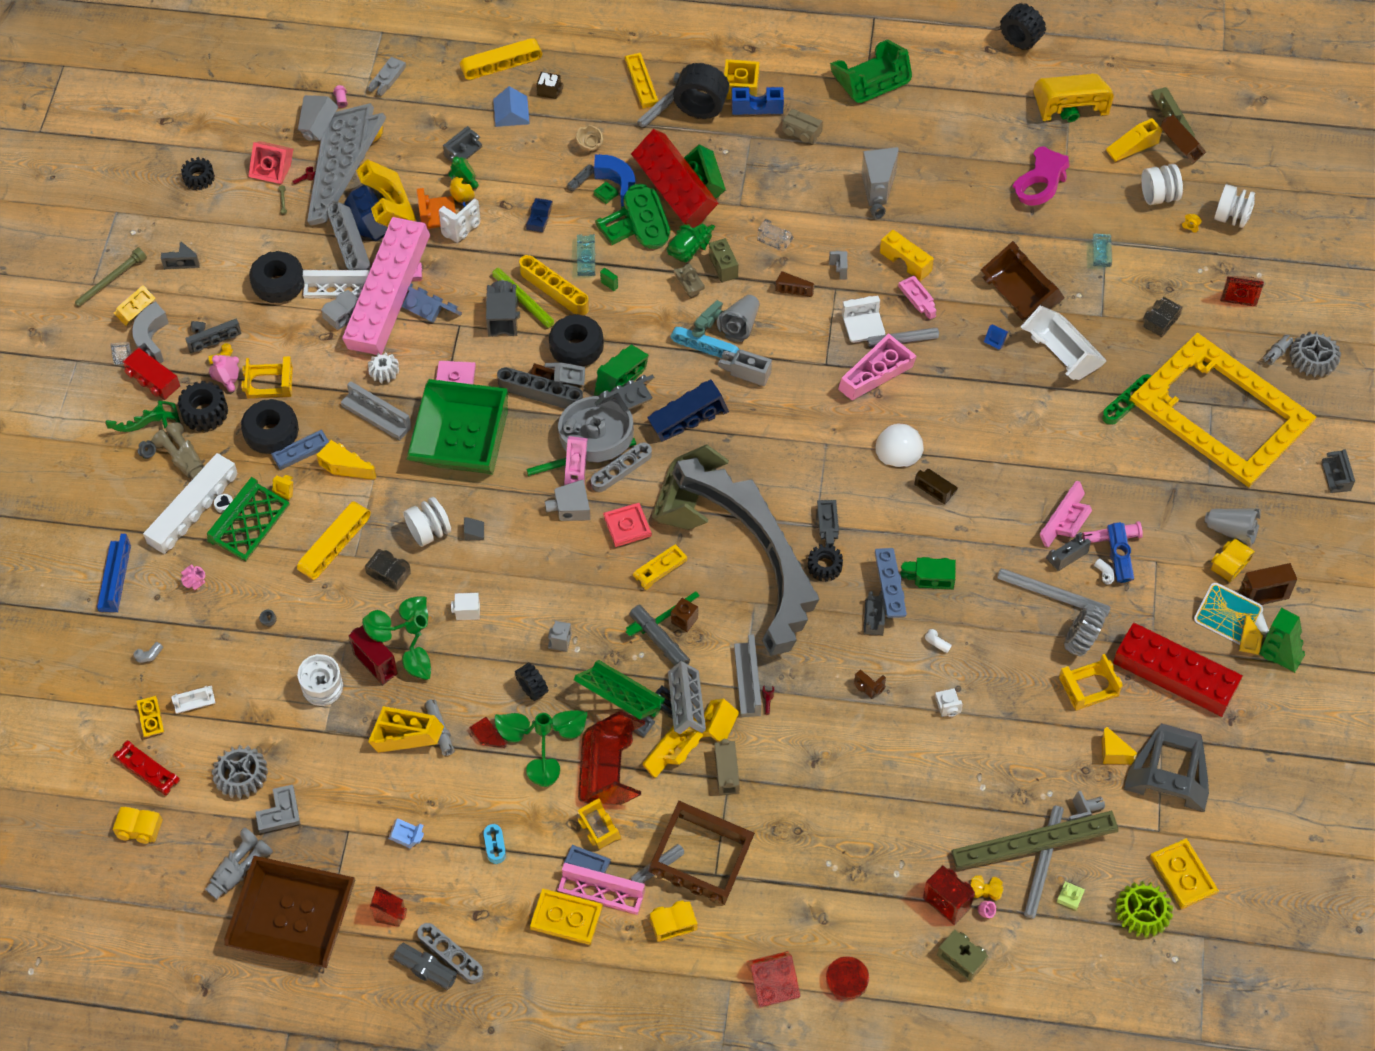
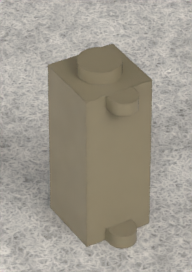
[715,739,740,796]

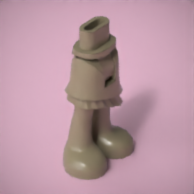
[151,422,204,480]

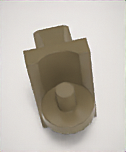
[674,263,705,298]

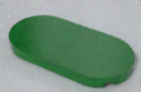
[624,184,670,249]

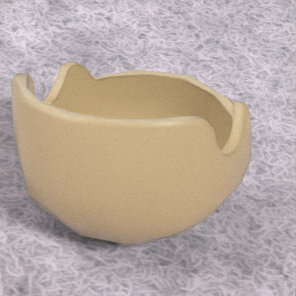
[576,125,603,151]

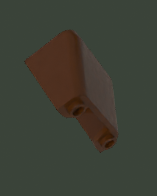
[981,241,1065,321]

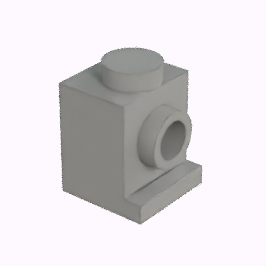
[548,621,572,652]

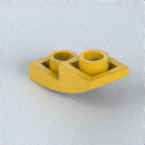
[136,696,164,737]

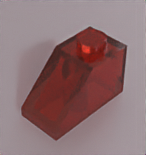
[370,886,407,927]

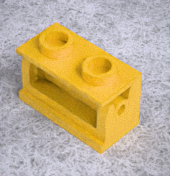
[114,285,156,326]

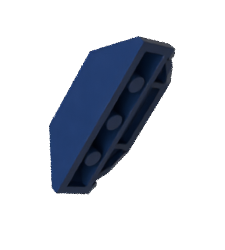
[343,184,388,241]

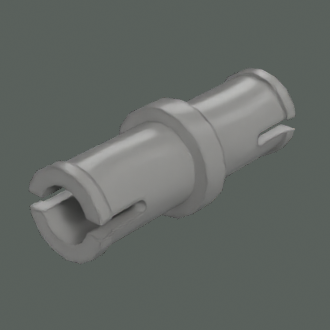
[1263,334,1293,365]

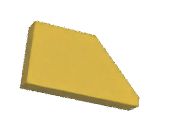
[1239,615,1263,655]

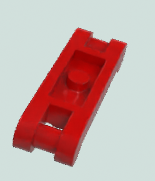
[113,740,180,796]

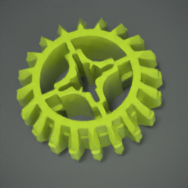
[1115,881,1173,938]

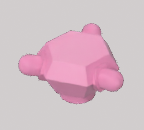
[209,355,239,392]

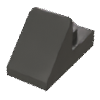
[161,241,200,270]

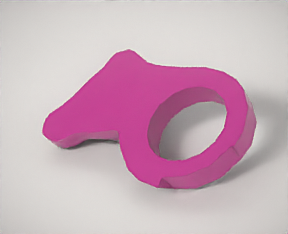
[1012,146,1069,206]

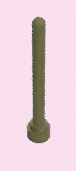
[75,247,147,306]

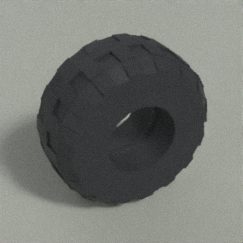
[249,251,304,303]
[549,314,604,367]
[241,399,299,454]

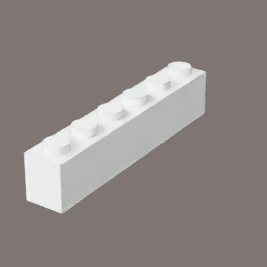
[143,453,238,554]

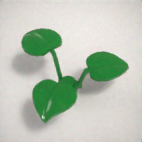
[362,596,431,680]
[495,710,588,787]

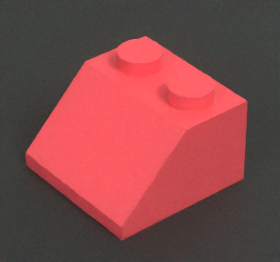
[248,141,293,184]

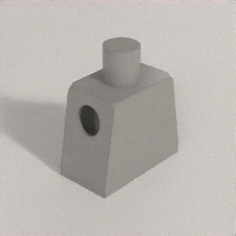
[545,480,591,521]

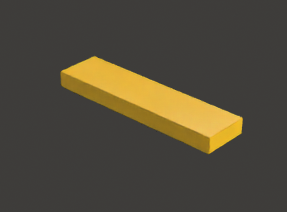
[625,53,659,109]

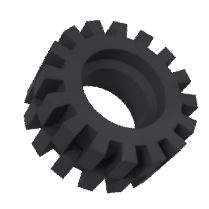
[181,157,215,190]
[808,544,843,582]
[515,662,549,701]

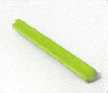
[492,268,554,328]

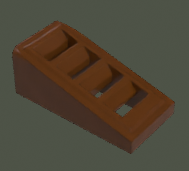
[775,271,814,297]

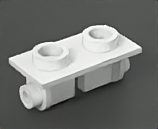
[171,685,215,714]

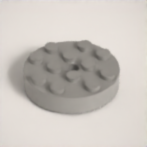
[558,396,634,462]

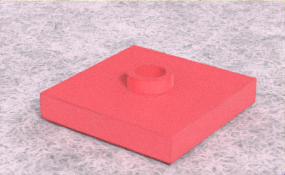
[603,502,652,547]

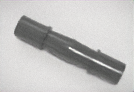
[629,605,690,666]

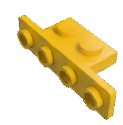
[643,716,703,778]

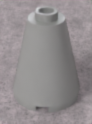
[717,295,760,342]
[1205,508,1261,546]

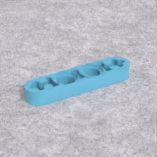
[670,327,739,359]

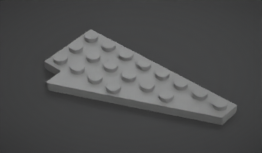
[307,103,386,226]

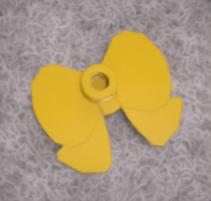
[970,875,1003,900]

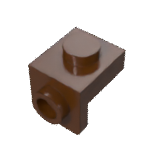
[854,669,886,698]

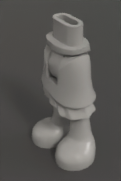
[205,828,273,899]

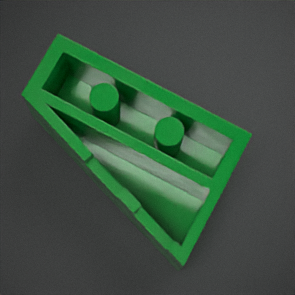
[1259,607,1305,673]

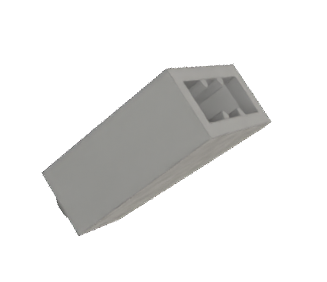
[298,95,338,141]

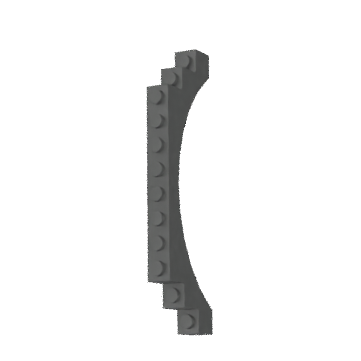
[672,458,819,656]

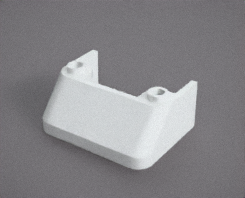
[1021,305,1106,380]

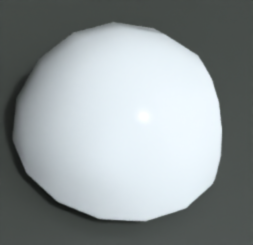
[875,423,924,467]

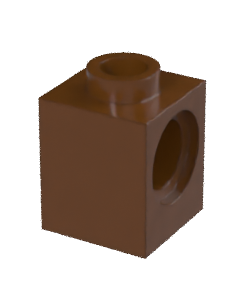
[671,598,698,632]

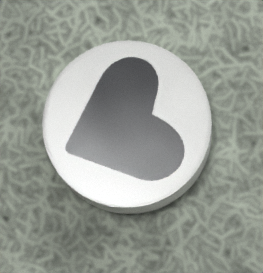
[214,494,233,513]

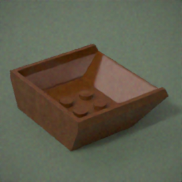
[224,856,355,968]

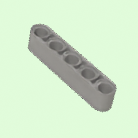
[327,201,370,270]

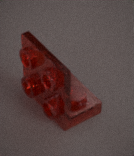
[747,951,801,1007]

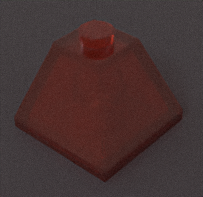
[1220,276,1264,307]

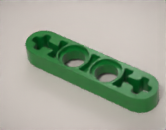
[1102,374,1152,425]

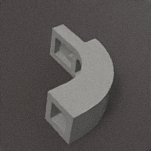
[132,301,169,363]

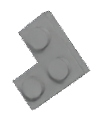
[255,784,301,833]

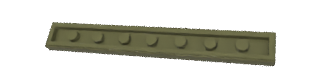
[951,811,1119,871]

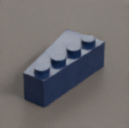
[647,379,729,442]

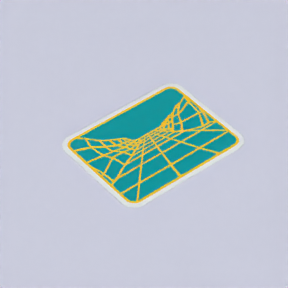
[1194,583,1263,645]

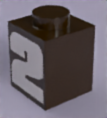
[536,72,563,99]

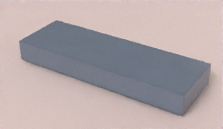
[271,430,329,470]

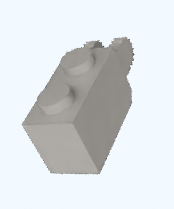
[717,350,772,386]

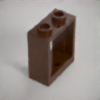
[1160,115,1206,164]
[1238,563,1298,605]

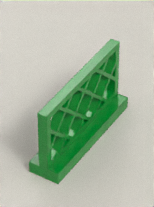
[207,477,290,562]
[574,660,665,720]

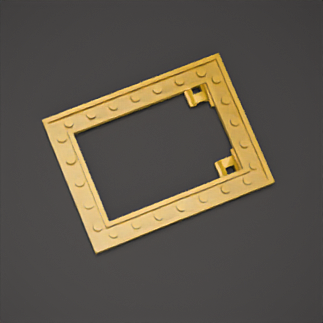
[1129,333,1317,488]

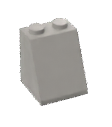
[861,147,899,206]

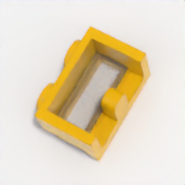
[577,798,621,850]

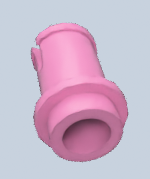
[333,85,348,108]

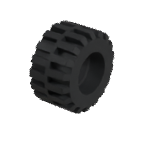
[1000,3,1046,50]
[178,381,228,432]

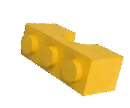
[880,230,934,282]

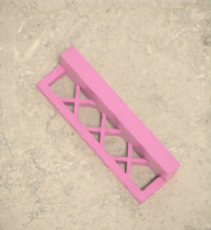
[557,863,645,915]

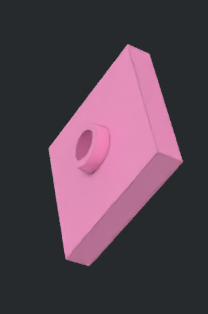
[436,361,476,384]

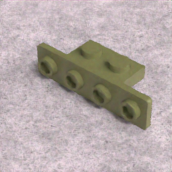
[1151,87,1195,138]

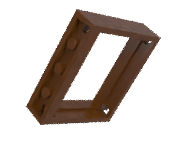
[648,800,755,905]

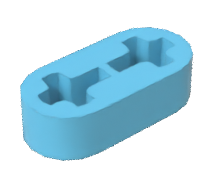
[484,824,506,864]

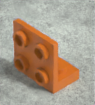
[417,188,456,229]

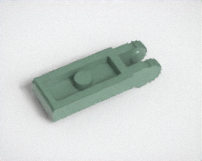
[692,300,723,338]

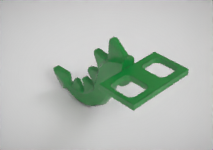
[105,400,180,432]

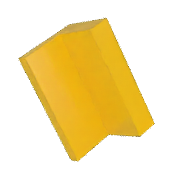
[702,699,739,742]

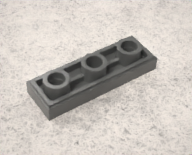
[185,318,242,353]

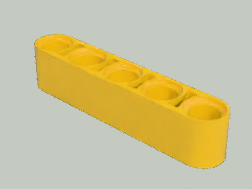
[459,38,543,80]
[519,255,589,316]
[297,501,371,580]

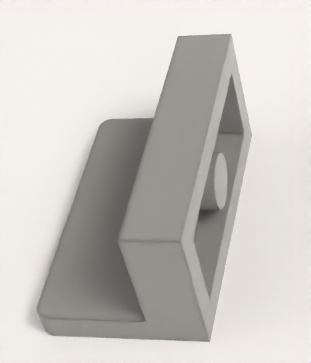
[545,362,585,386]

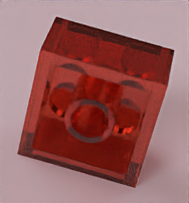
[923,865,975,925]

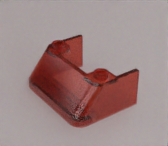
[578,711,645,805]

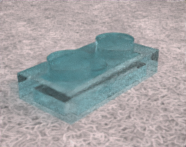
[1092,234,1112,267]

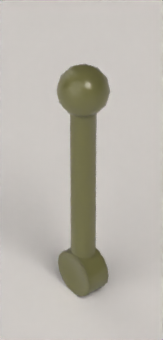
[278,185,287,215]

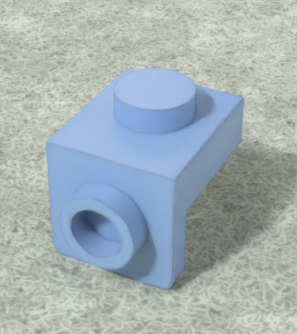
[388,818,424,849]

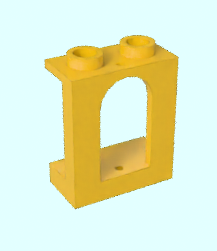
[241,356,293,399]
[1059,654,1123,711]

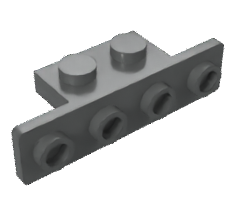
[595,374,655,412]

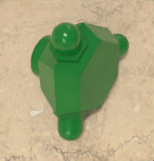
[448,157,479,189]

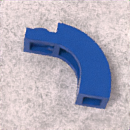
[594,154,635,207]

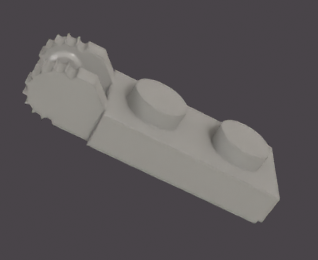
[368,57,406,96]

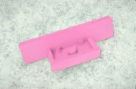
[1040,481,1092,547]

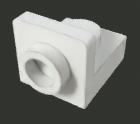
[935,688,963,717]

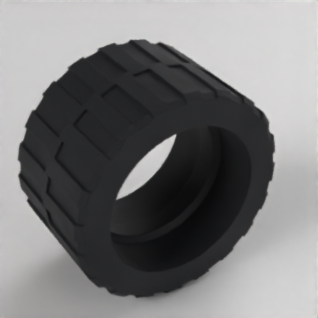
[673,63,730,119]

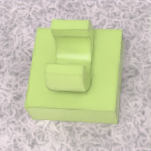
[1057,881,1085,910]

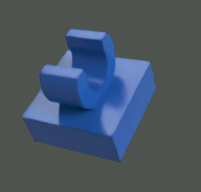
[984,324,1008,350]

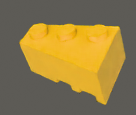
[368,706,444,753]

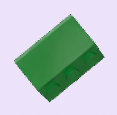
[684,144,726,199]

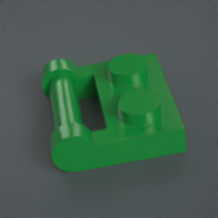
[595,206,634,245]

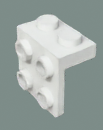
[439,199,480,243]
[842,296,885,343]

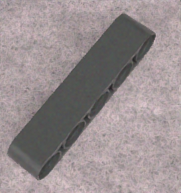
[497,367,583,409]

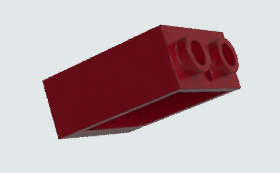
[348,625,398,686]

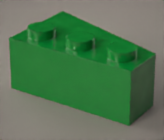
[593,344,649,396]

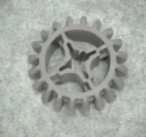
[1290,331,1341,378]
[1064,604,1105,657]
[212,745,268,799]

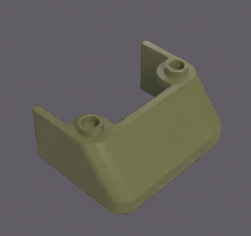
[652,444,729,530]

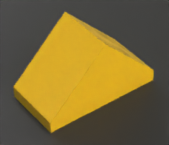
[1101,727,1137,765]

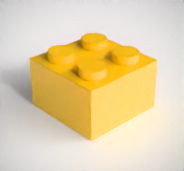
[724,59,760,99]

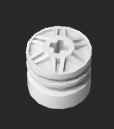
[1141,164,1183,205]
[1214,184,1255,228]
[403,497,451,547]
[297,654,343,706]

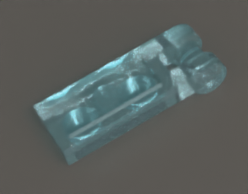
[577,234,596,276]

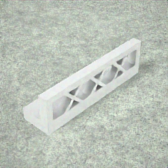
[303,270,370,298]

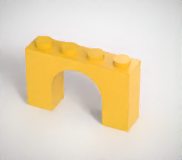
[356,159,417,227]

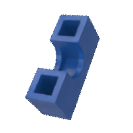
[732,87,784,115]

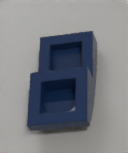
[526,198,553,232]

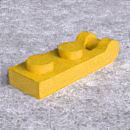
[633,544,687,590]

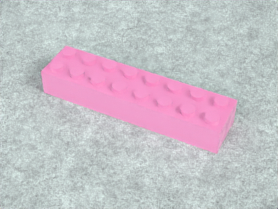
[342,217,430,355]

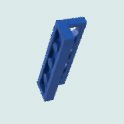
[97,533,131,612]

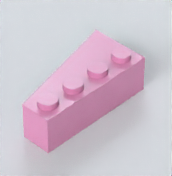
[838,334,916,400]

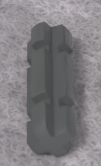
[567,164,594,191]

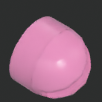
[977,901,996,918]

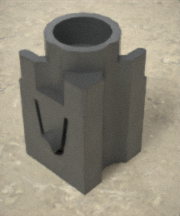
[486,280,520,337]

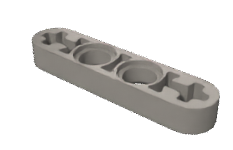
[591,443,652,492]
[417,923,484,984]

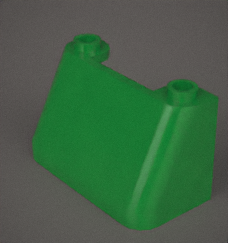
[830,39,912,103]

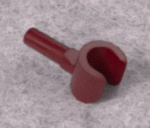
[292,166,316,185]
[762,686,774,715]

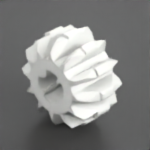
[368,352,399,384]

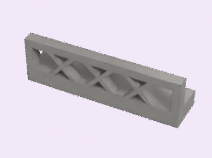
[341,381,411,441]
[734,635,761,717]
[668,661,706,734]

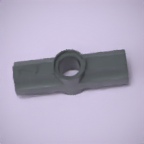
[393,942,457,990]

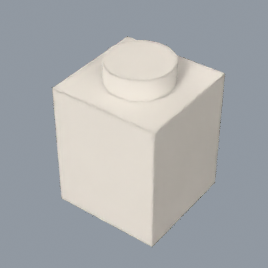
[451,593,480,620]

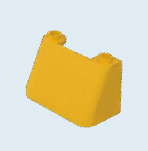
[1033,74,1114,121]

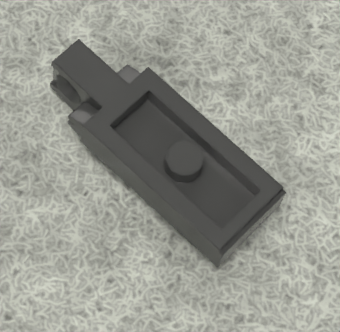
[817,500,839,548]

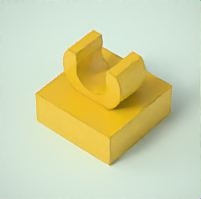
[272,475,293,500]

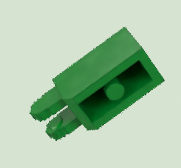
[900,557,956,590]

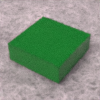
[594,182,618,204]
[600,268,618,291]

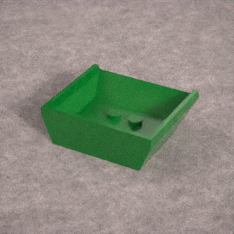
[406,379,508,475]

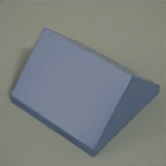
[493,86,530,127]

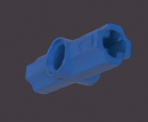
[1107,522,1134,583]

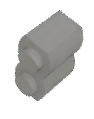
[321,290,358,330]

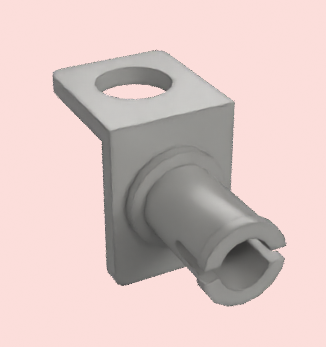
[1066,791,1105,822]

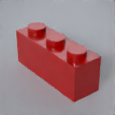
[123,347,181,400]

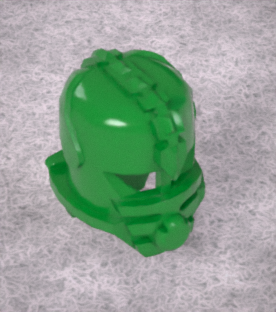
[667,224,715,263]

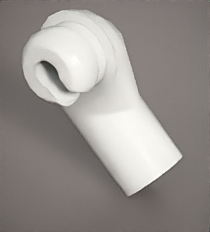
[1094,558,1115,584]
[925,629,951,653]

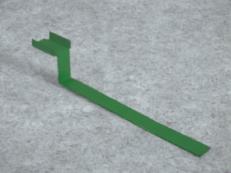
[626,591,700,637]

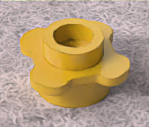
[1182,214,1202,233]

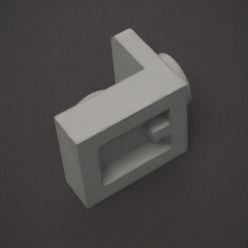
[829,251,847,279]

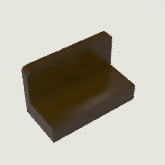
[914,469,958,504]

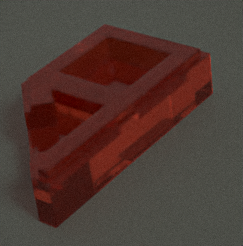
[469,717,507,748]

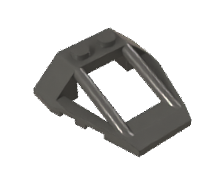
[1124,723,1209,812]

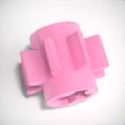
[181,564,205,590]

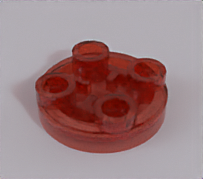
[826,956,869,1000]

